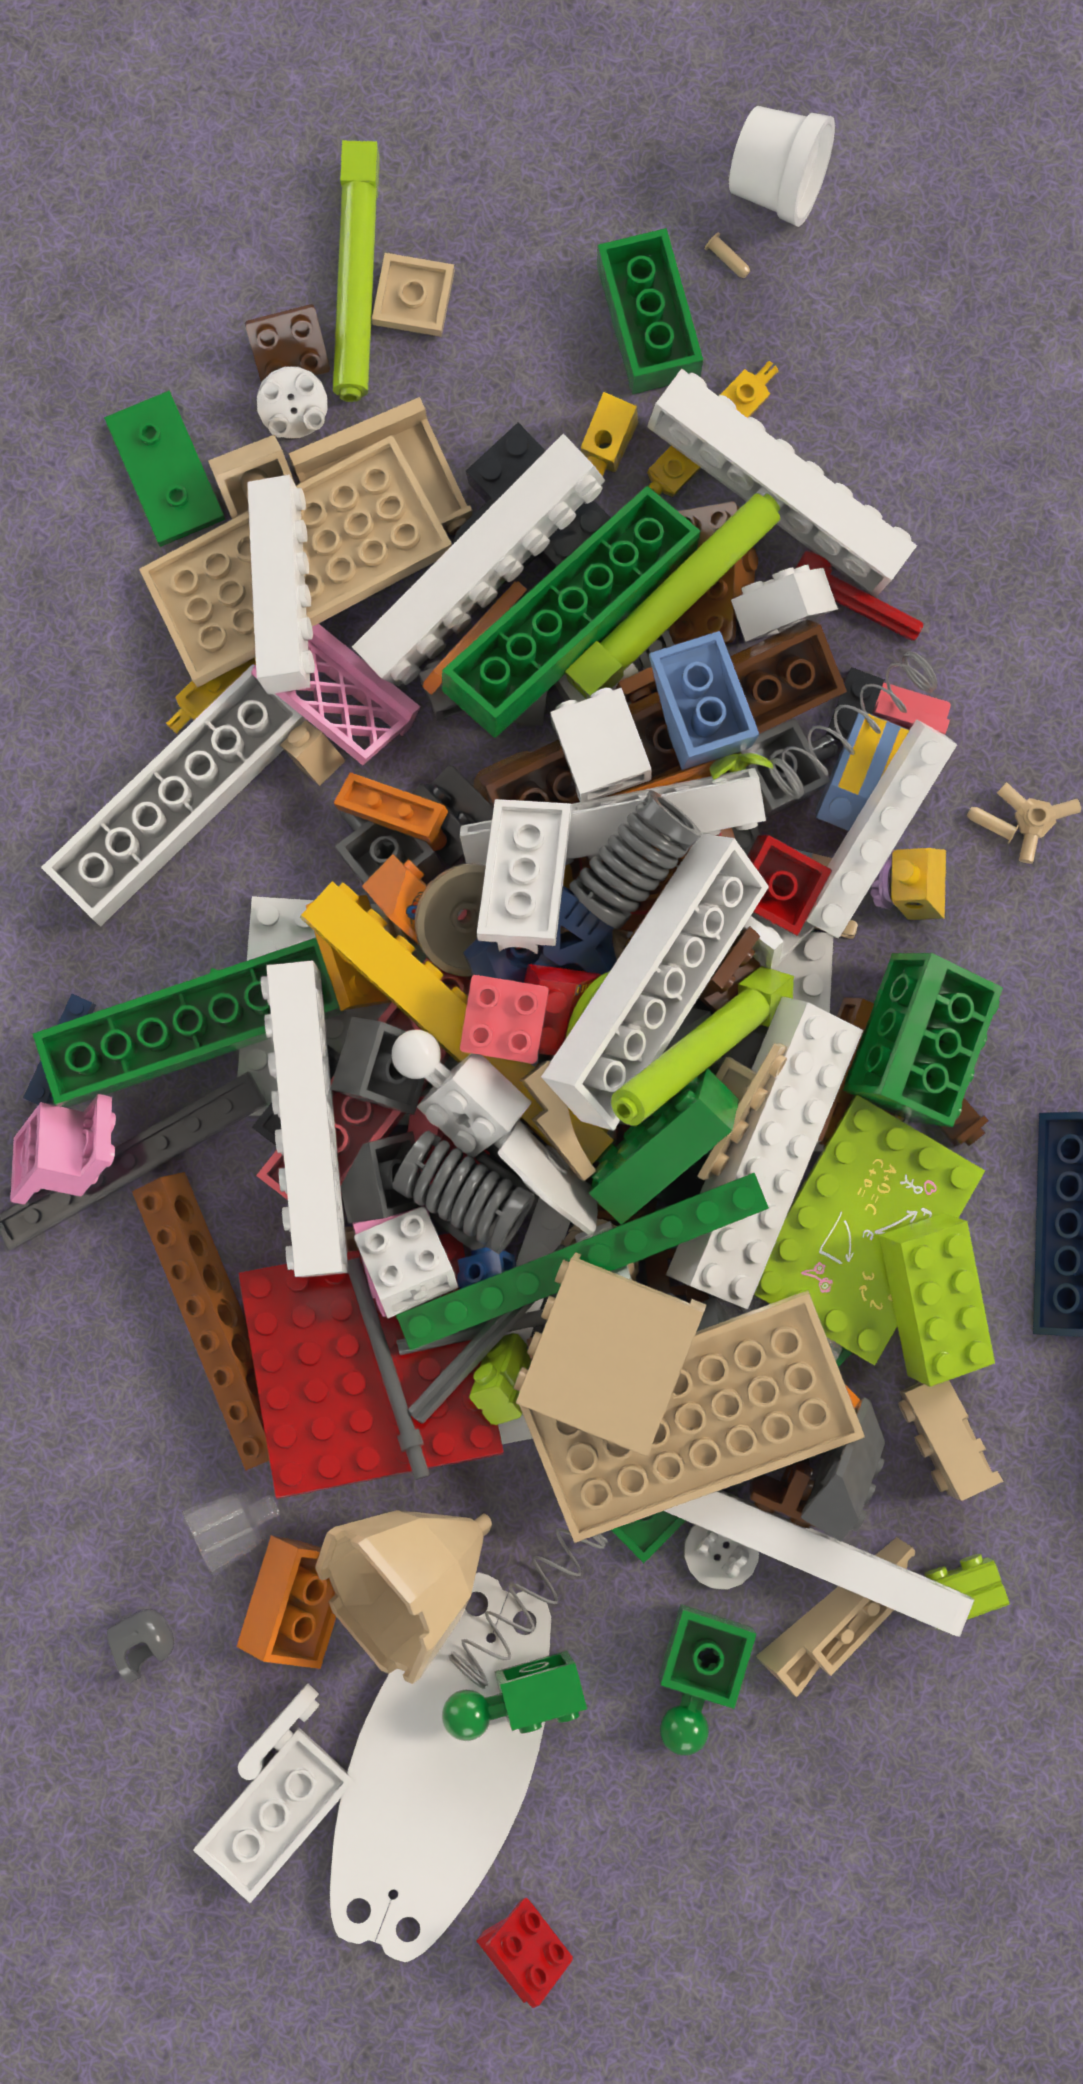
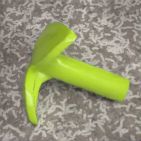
[710,753,773,779]

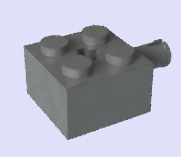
[727,718,838,818]
[335,811,445,884]

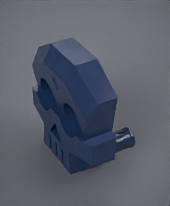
[463,886,617,983]

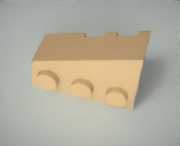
[898,1380,1003,1501]

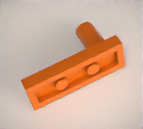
[334,772,448,851]

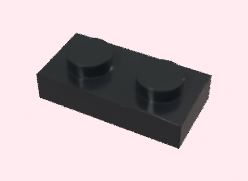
[825,667,885,741]

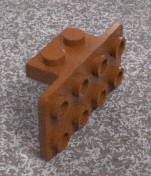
[669,502,758,645]

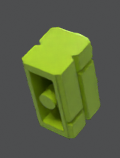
[469,1333,532,1425]
[924,1554,1010,1630]

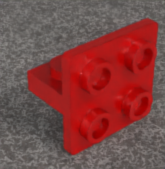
[476,1898,573,2008]

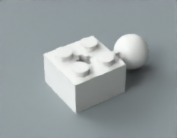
[391,1030,532,1158]

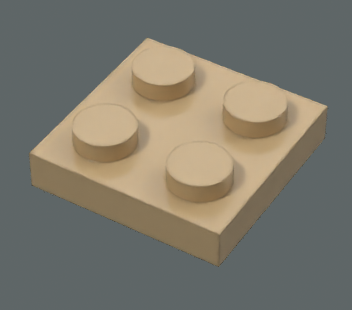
[372,253,455,337]

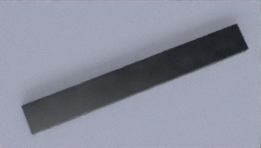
[0,1072,268,1251]

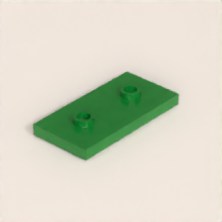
[104,390,226,547]

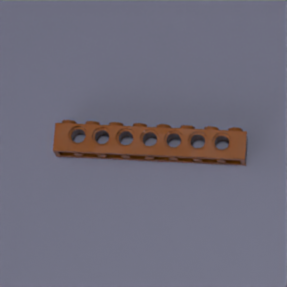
[132,1172,270,1471]

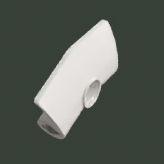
[493,1120,598,1235]

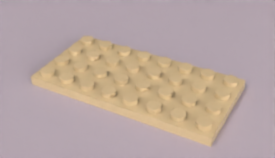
[139,435,452,687]
[519,1290,865,1543]

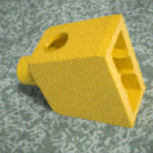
[581,392,638,477]
[891,848,946,920]

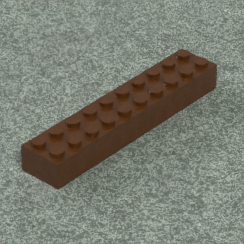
[479,619,847,810]

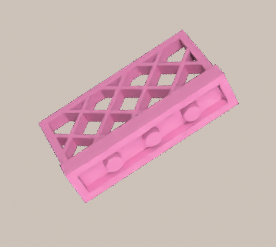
[251,623,421,765]

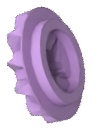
[870,851,894,909]

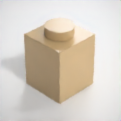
[280,720,345,786]

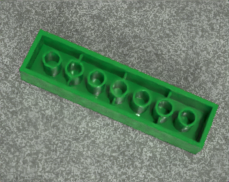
[442,486,701,738]
[32,937,346,1108]

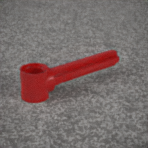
[795,551,923,641]

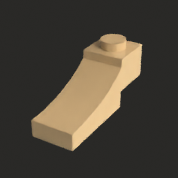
[520,1061,596,1181]

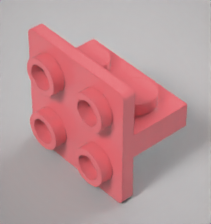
[872,683,951,735]
[460,975,549,1064]

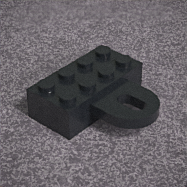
[453,422,611,586]

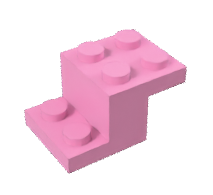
[10,1094,116,1205]

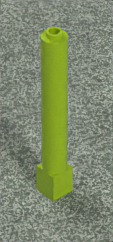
[333,140,380,402]
[565,493,781,699]
[611,966,794,1125]

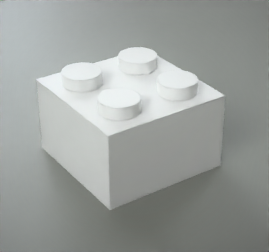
[731,565,838,641]

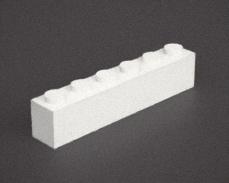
[247,475,315,694]
[806,719,957,939]

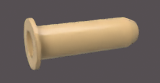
[704,232,750,278]
[967,807,1019,844]

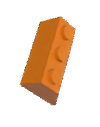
[236,1535,336,1669]

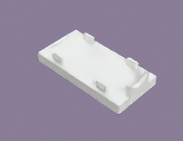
[477,799,571,954]
[193,1728,355,1903]

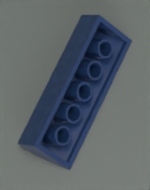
[1033,1112,1083,1337]

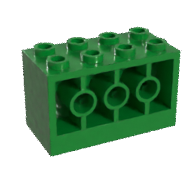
[843,953,1003,1127]

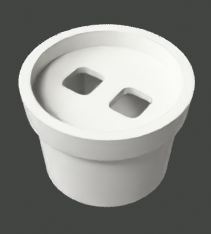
[729,106,835,227]

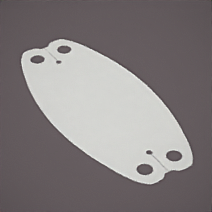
[330,1572,551,1962]

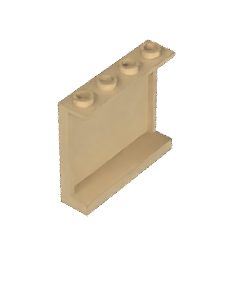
[289,397,473,535]
[514,1253,706,1457]

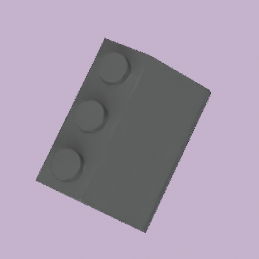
[800,1397,885,1542]

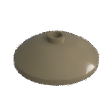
[415,863,517,977]

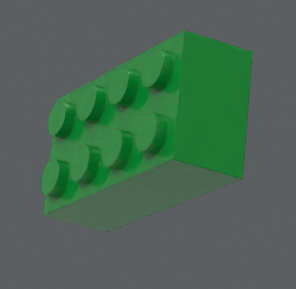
[597,228,703,395]
[589,1068,739,1225]

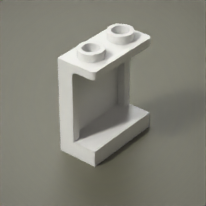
[550,688,652,802]

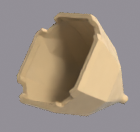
[315,1510,492,1684]

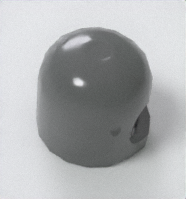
[107,1609,174,1684]

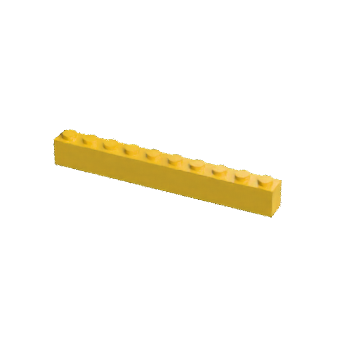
[300,881,614,1164]

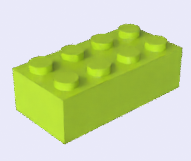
[879,1213,995,1387]

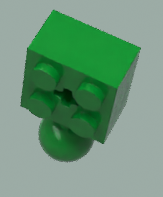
[658,1604,757,1756]
[442,1651,587,1741]

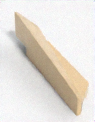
[756,1537,915,1697]

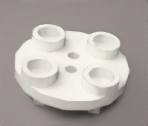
[257,367,328,438]
[684,1524,759,1590]

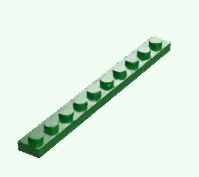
[396,1172,769,1351]

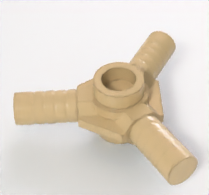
[997,782,1081,864]

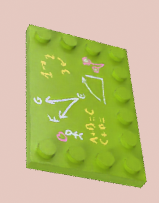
[754,1095,985,1366]

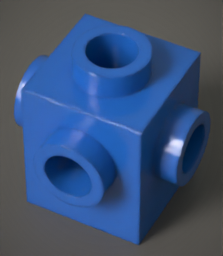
[457,1248,516,1289]

